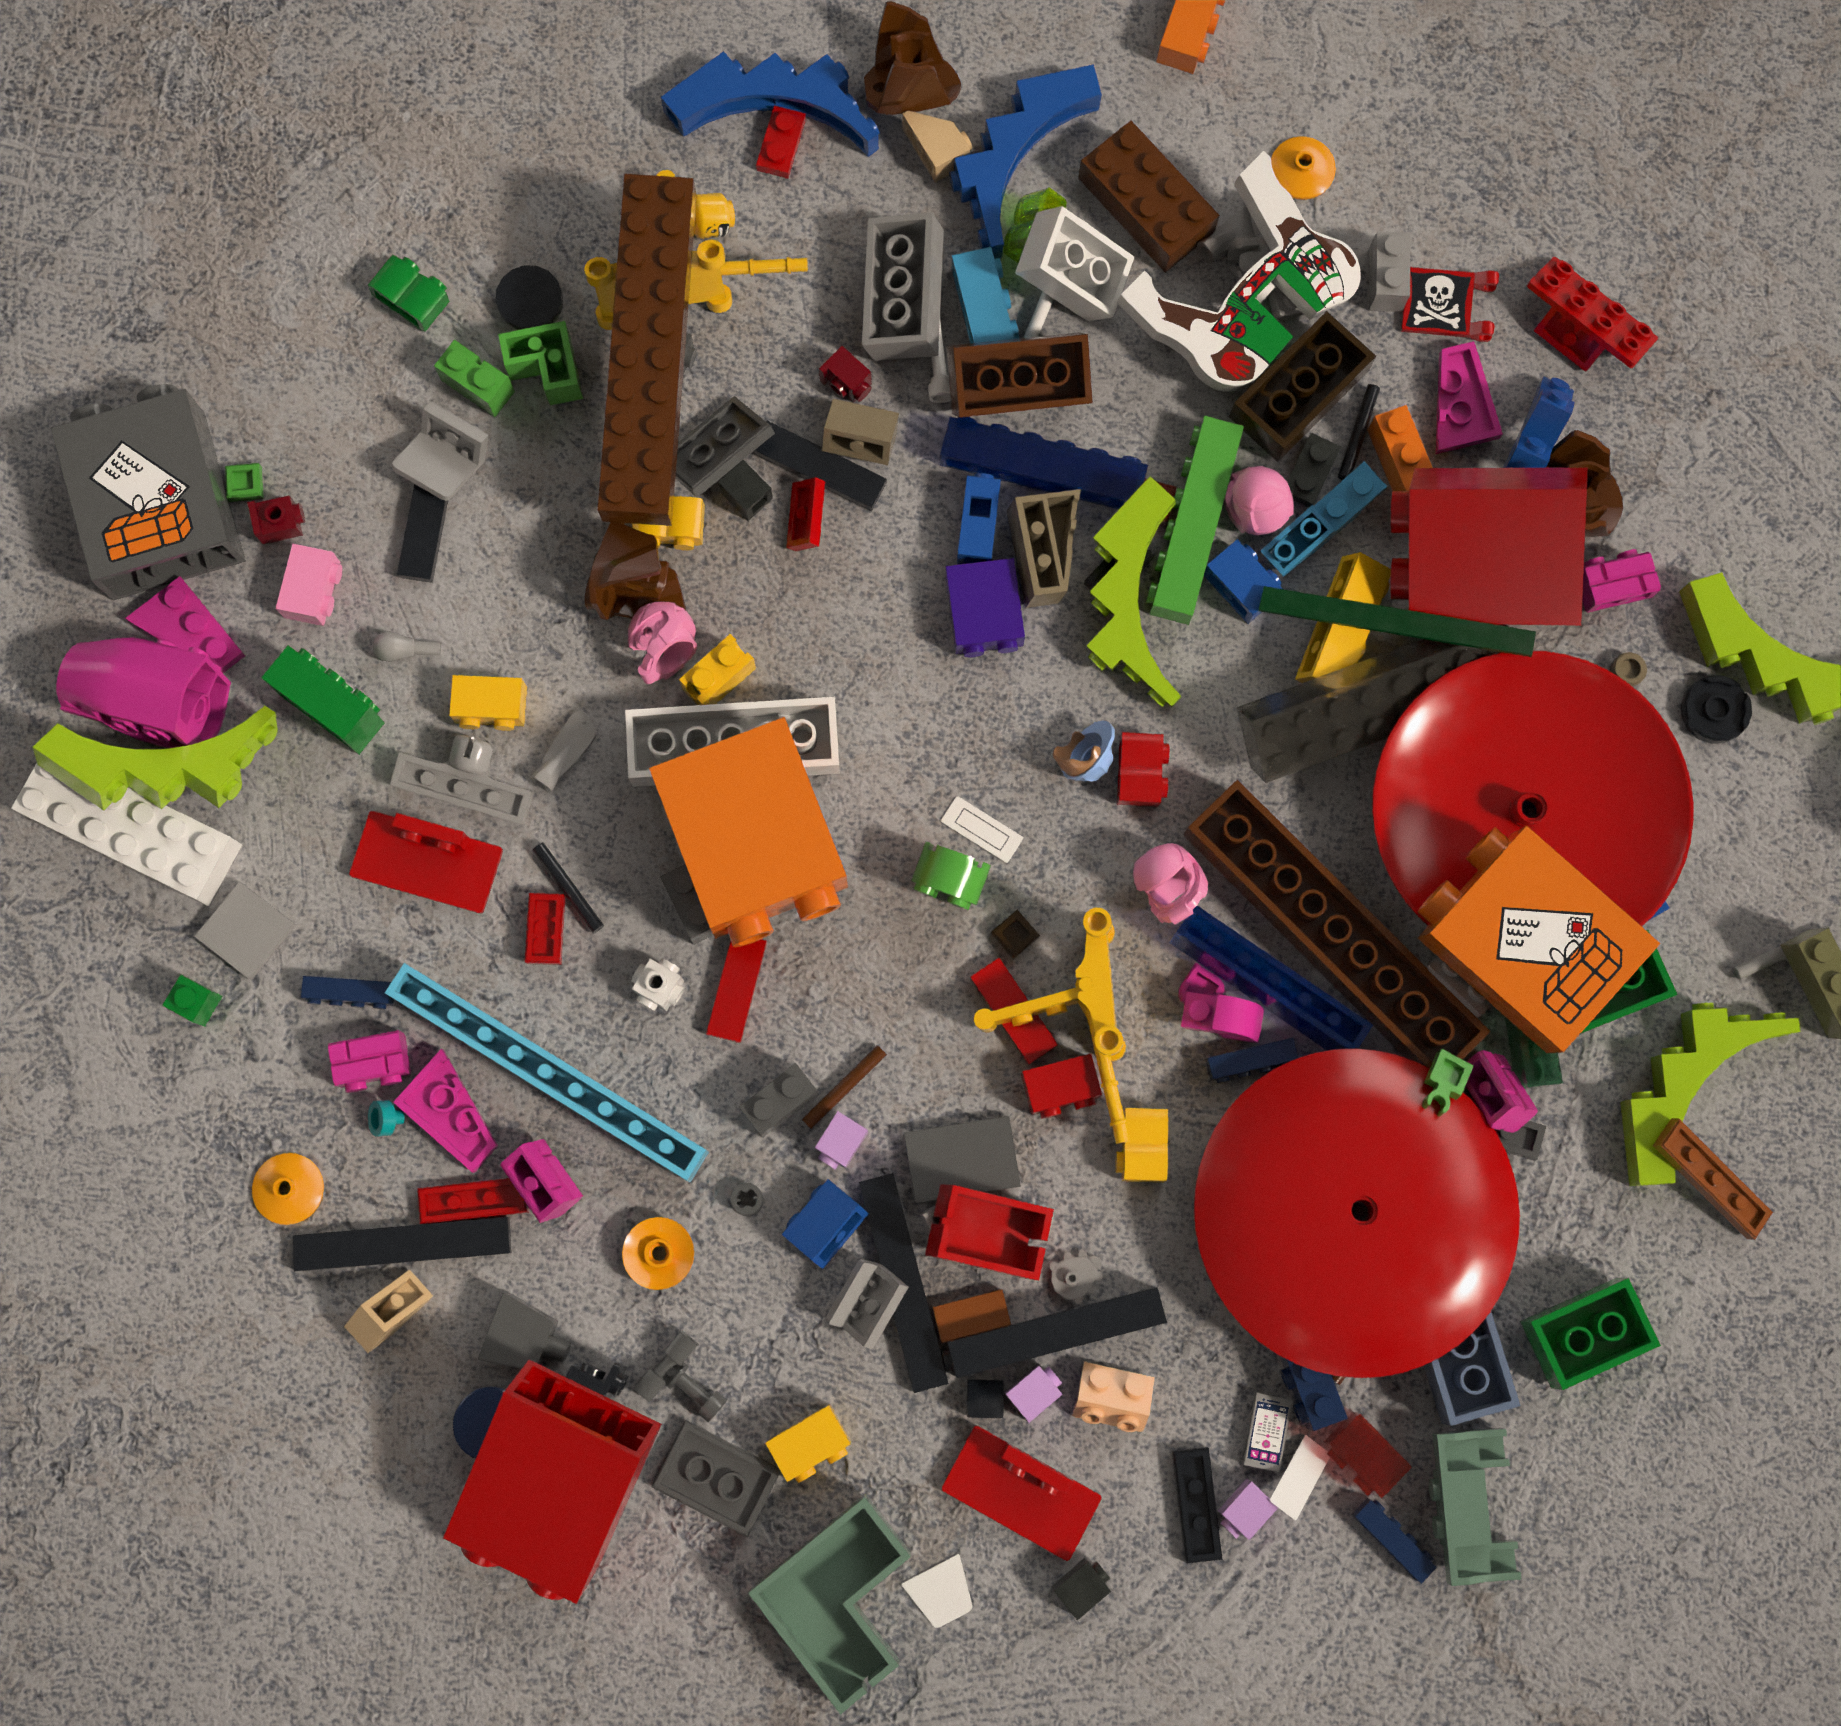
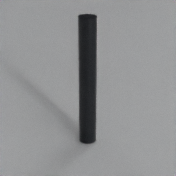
[1338,384,1380,480]
[532,842,604,934]

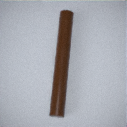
[801,1045,887,1129]

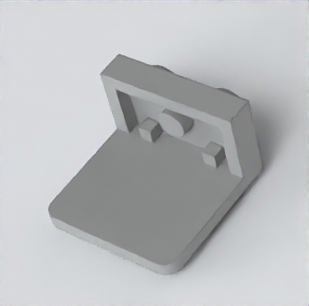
[392,402,489,501]

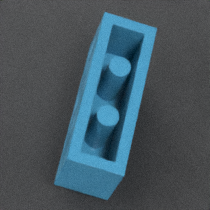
[951,247,1019,343]

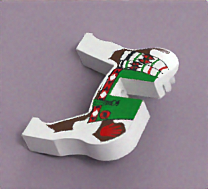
[1116,151,1360,392]

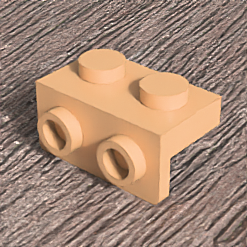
[1073,1362,1155,1432]

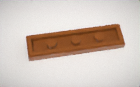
[1653,1118,1773,1240]

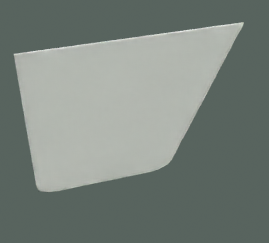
[901,1554,973,1628]

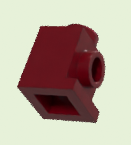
[819,346,872,403]
[247,495,305,545]

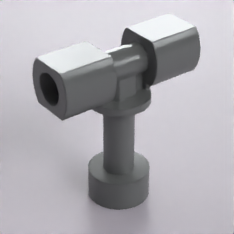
[633,1330,727,1423]

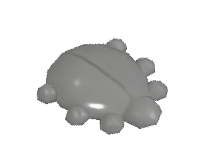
[1049,1250,1103,1304]

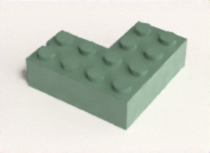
[748,1494,911,1715]

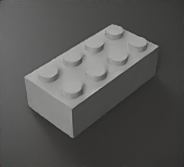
[862,212,944,361]

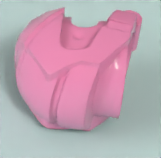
[1224,466,1294,535]
[628,602,697,684]
[1133,843,1208,925]

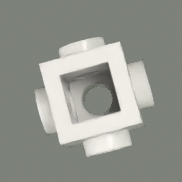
[631,958,685,1011]

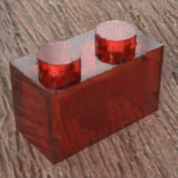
[1324,1411,1412,1499]

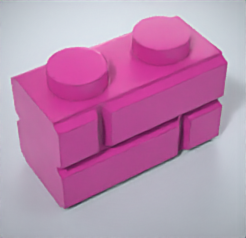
[1583,549,1661,613]
[328,1030,411,1093]
[1466,1050,1538,1133]
[500,1139,583,1223]

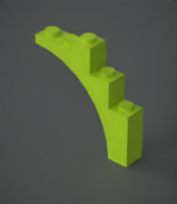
[1087,476,1181,707]
[1679,572,1841,725]
[32,705,278,811]
[1620,1003,1800,1187]

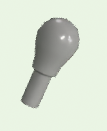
[373,631,441,662]

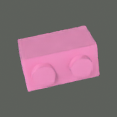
[275,544,342,626]

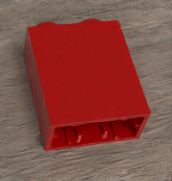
[1390,467,1588,626]
[443,1360,662,1604]

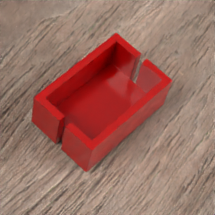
[925,1184,1054,1281]

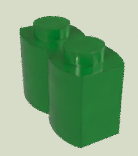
[368,254,450,332]

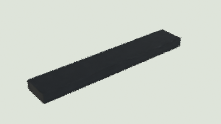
[859,1173,949,1393]
[293,1217,512,1272]

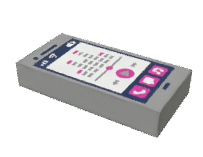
[1242,1392,1292,1473]

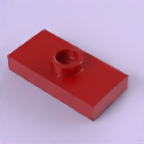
[525,893,565,965]

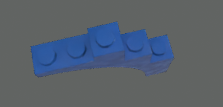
[661,51,880,157]
[949,64,1102,259]
[1503,376,1575,468]

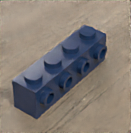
[1272,1351,1348,1431]

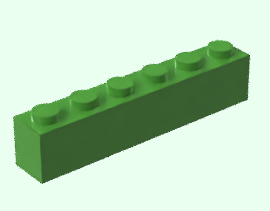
[1146,416,1244,625]

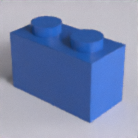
[1204,539,1283,624]
[782,1179,869,1269]

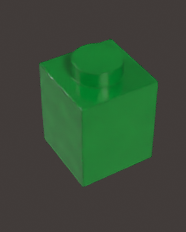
[162,974,223,1027]

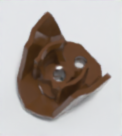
[864,1,961,115]
[1546,430,1623,537]
[584,522,686,620]

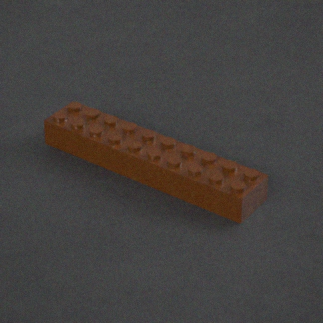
[597,174,697,526]
[1183,780,1491,1068]

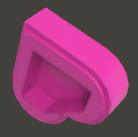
[1178,962,1224,1005]

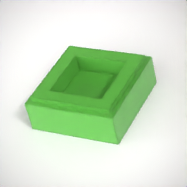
[225,463,264,502]

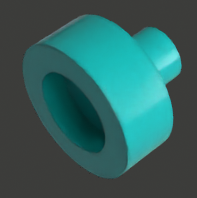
[368,1100,405,1137]

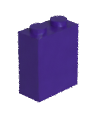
[945,558,1025,658]

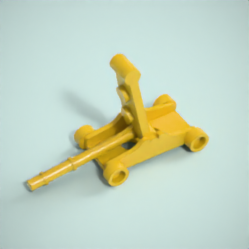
[584,170,808,330]
[974,907,1130,1144]

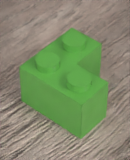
[498,321,583,405]

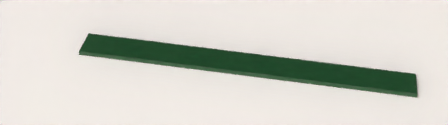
[1259,586,1536,657]

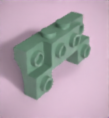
[1429,1428,1522,1586]

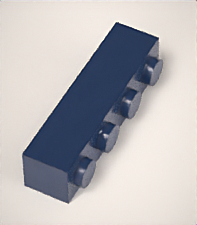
[300,976,394,1010]
[1205,1038,1298,1084]
[1351,1498,1437,1584]

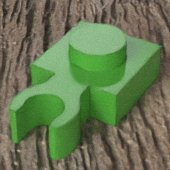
[1422,1049,1473,1117]

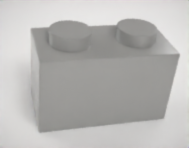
[1369,231,1410,312]

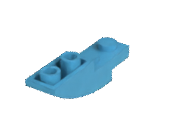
[1260,461,1387,577]

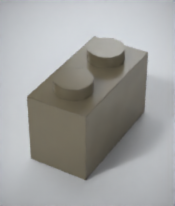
[822,399,899,465]

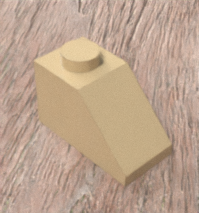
[902,111,972,182]
[344,1270,433,1353]

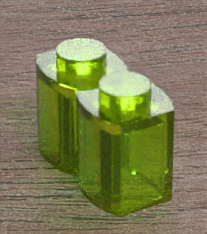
[1003,187,1067,263]

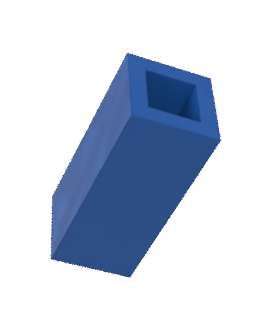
[957,473,1001,564]

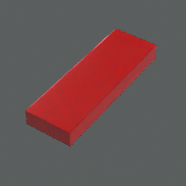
[706,939,767,1044]
[970,958,1058,1065]
[417,1178,529,1224]

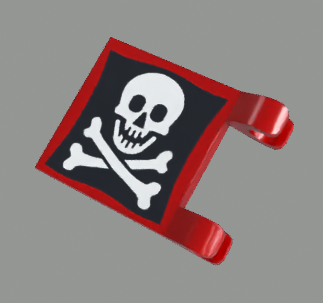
[1401,267,1499,342]

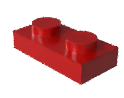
[756,105,806,179]
[786,477,825,551]

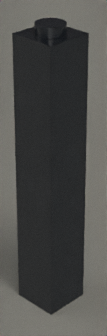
[942,1287,1167,1378]

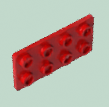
[1526,257,1658,372]
[349,811,503,914]
[942,1425,1102,1561]

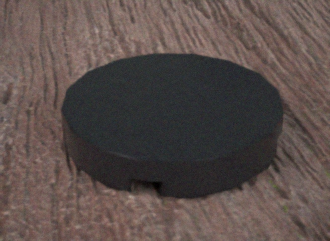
[495,265,563,330]
[1680,675,1752,744]

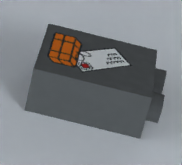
[51,384,246,600]

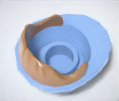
[1053,720,1115,782]

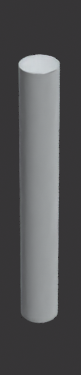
[1733,926,1833,980]

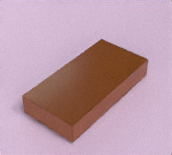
[933,1289,1011,1342]

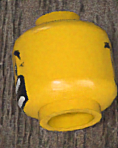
[694,193,735,239]

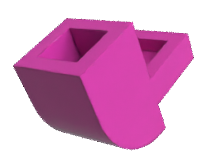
[1181,992,1264,1043]

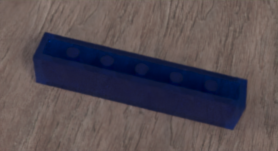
[940,416,1148,509]
[1169,905,1373,1051]

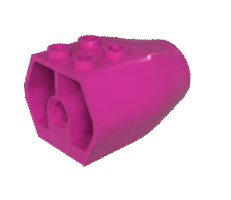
[56,638,231,748]

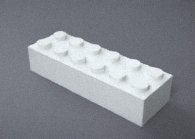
[625,697,840,787]
[11,763,242,906]

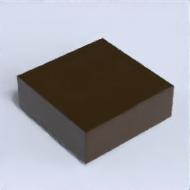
[991,909,1040,960]

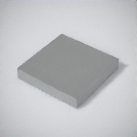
[194,881,296,980]

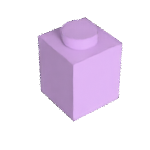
[815,1111,868,1170]
[1004,1365,1063,1423]
[1218,1478,1278,1540]

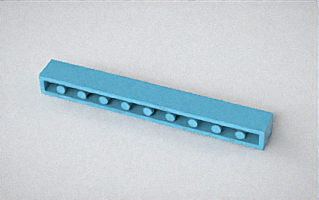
[385,963,709,1182]

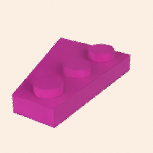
[1435,341,1503,455]
[125,576,246,673]
[393,1048,498,1173]

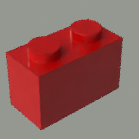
[1021,1053,1102,1119]

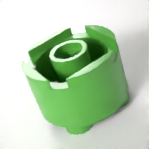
[911,841,991,910]

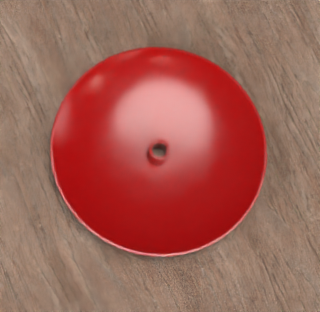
[1372,651,1694,926]
[1194,1049,1520,1378]

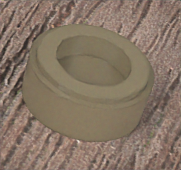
[1609,652,1647,687]

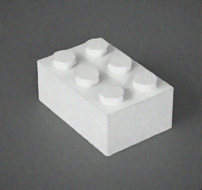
[1015,206,1134,321]

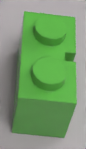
[434,340,515,417]

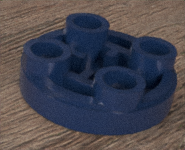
[453,1386,506,1459]

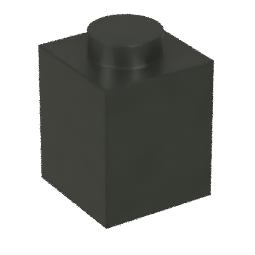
[718,460,773,521]
[1051,1558,1111,1621]

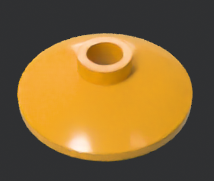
[1271,136,1336,200]
[252,1153,324,1225]
[622,1217,694,1290]

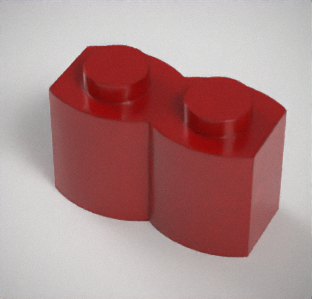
[1117,732,1170,807]

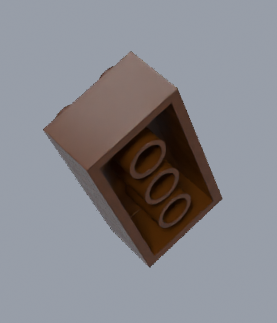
[1078,120,1220,273]
[946,332,1093,418]

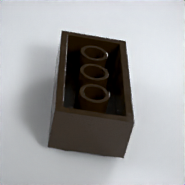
[1229,311,1376,462]

